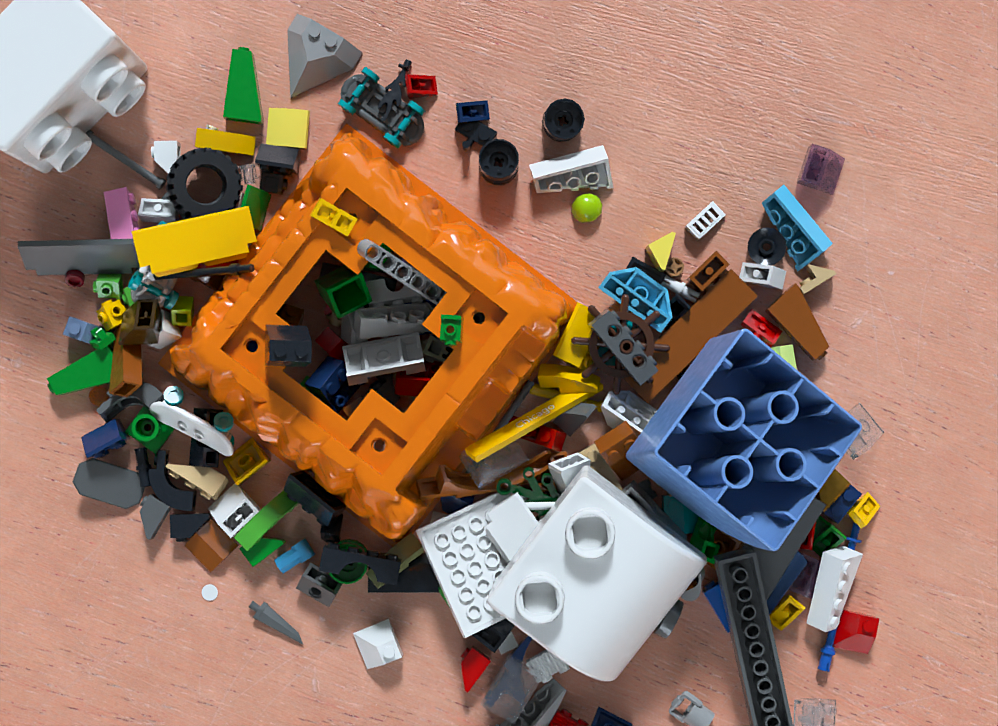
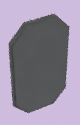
[72,458,145,509]

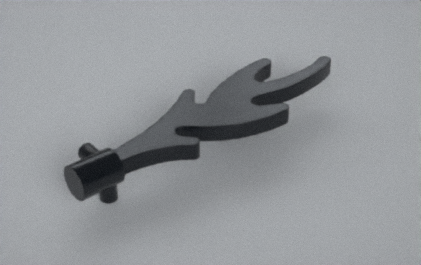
[378,59,412,122]

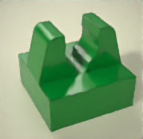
[89,327,116,350]

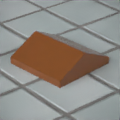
[184,518,239,572]

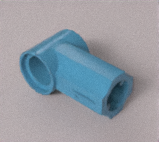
[274,538,315,573]

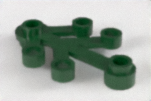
[496,467,561,520]

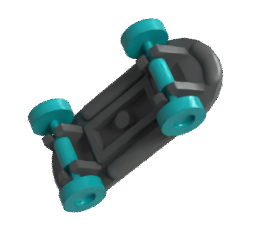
[338,67,426,149]

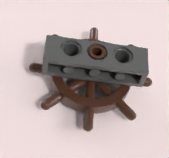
[571,294,670,395]

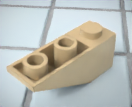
[165,464,229,501]

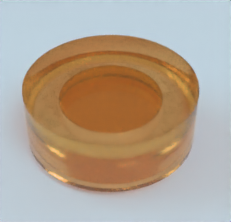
[89,386,109,406]

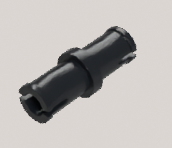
[134,447,152,487]

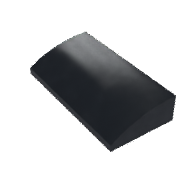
[368,553,440,593]

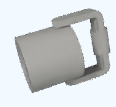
[669,691,715,726]

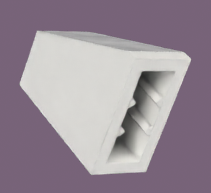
[548,453,591,494]

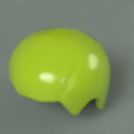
[571,193,602,223]

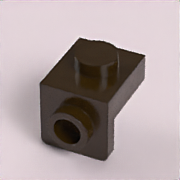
[259,172,288,195]

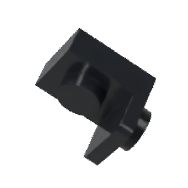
[320,514,343,543]

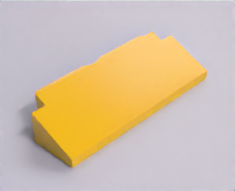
[131,206,257,277]

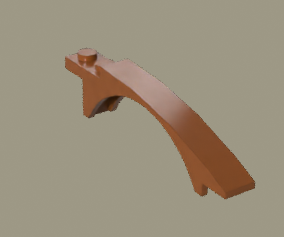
[415,450,568,500]

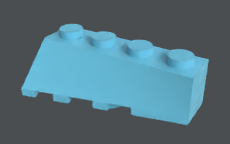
[762,185,833,272]

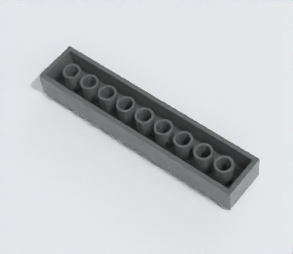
[713,546,793,726]

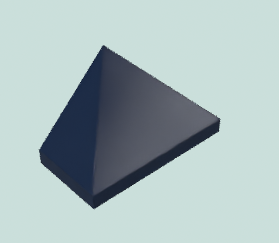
[456,100,490,123]

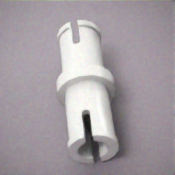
[661,275,700,303]

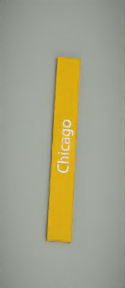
[465,383,603,463]

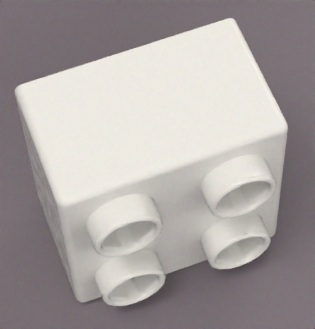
[0,0,147,173]

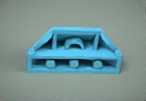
[598,267,672,333]

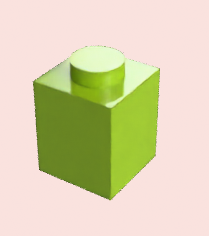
[171,296,194,326]

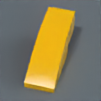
[195,128,256,156]
[538,364,601,393]

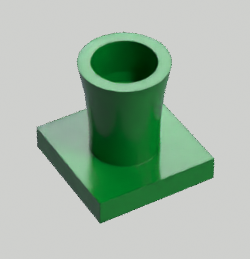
[125,406,175,454]

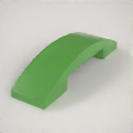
[234,490,299,552]

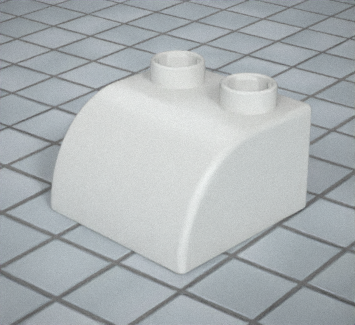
[487,466,707,681]

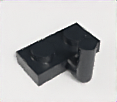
[455,121,497,152]

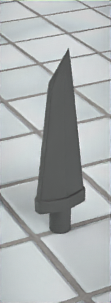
[249,601,303,644]

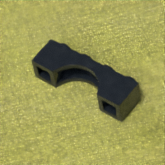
[319,543,402,585]

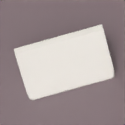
[138,198,179,223]

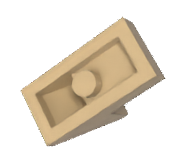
[799,264,836,294]

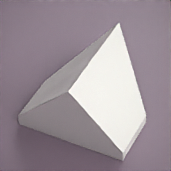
[147,309,182,349]

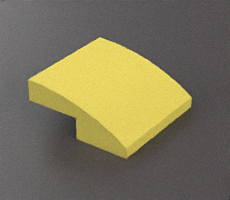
[266,108,310,149]

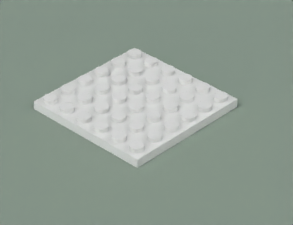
[416,485,533,638]

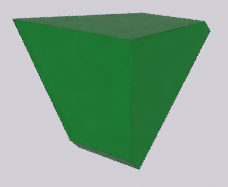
[812,516,847,557]

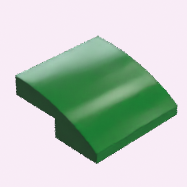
[241,185,271,231]

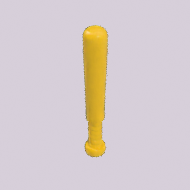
[529,383,603,412]

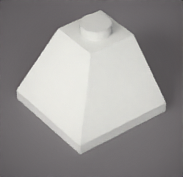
[353,619,403,669]

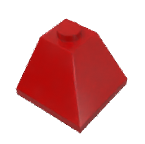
[833,610,879,654]

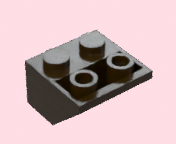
[118,299,162,345]

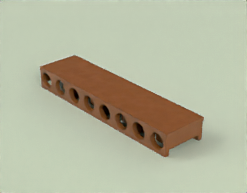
[623,269,758,403]

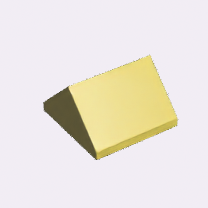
[645,232,676,272]

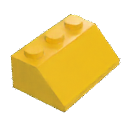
[553,302,600,370]

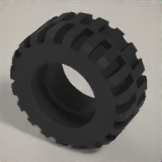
[166,148,243,219]

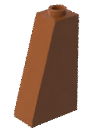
[765,283,829,360]
[109,325,142,397]

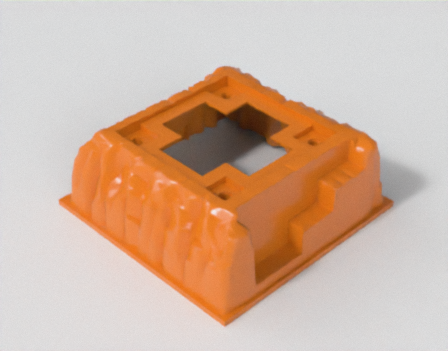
[158,123,577,547]

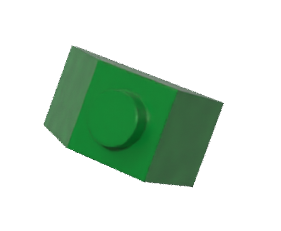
[239,536,286,567]

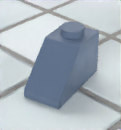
[63,316,111,344]

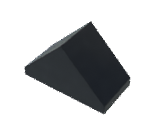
[665,294,691,330]

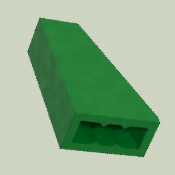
[223,47,264,125]
[46,344,114,395]

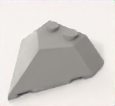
[287,14,362,98]

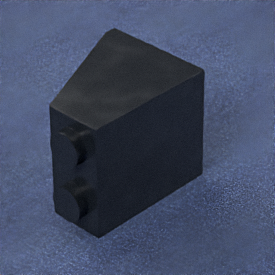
[265,325,312,367]

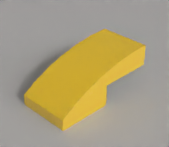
[310,198,357,237]

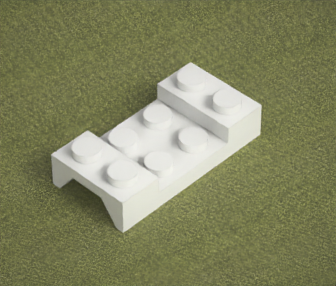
[342,332,426,386]

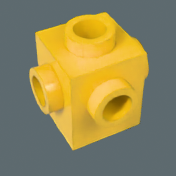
[96,300,126,332]

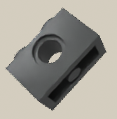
[296,562,342,607]

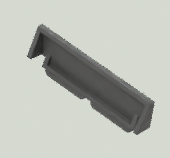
[17,239,140,275]
[743,497,827,602]

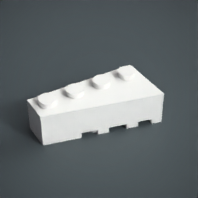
[807,546,863,632]

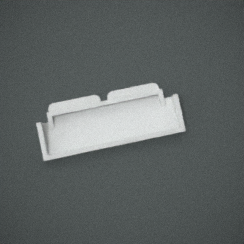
[485,492,539,563]

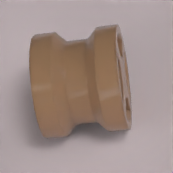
[664,257,684,278]

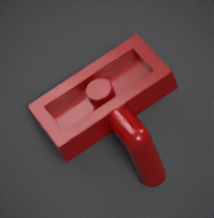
[740,309,783,347]

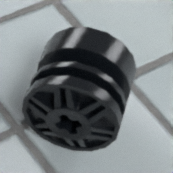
[542,98,585,142]
[479,139,519,185]

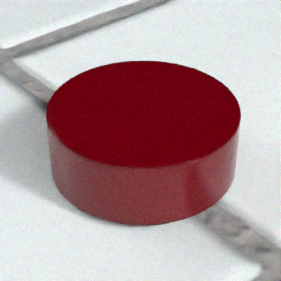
[65,270,85,288]

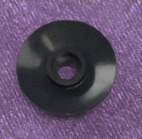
[748,228,786,266]

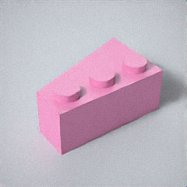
[104,187,139,239]

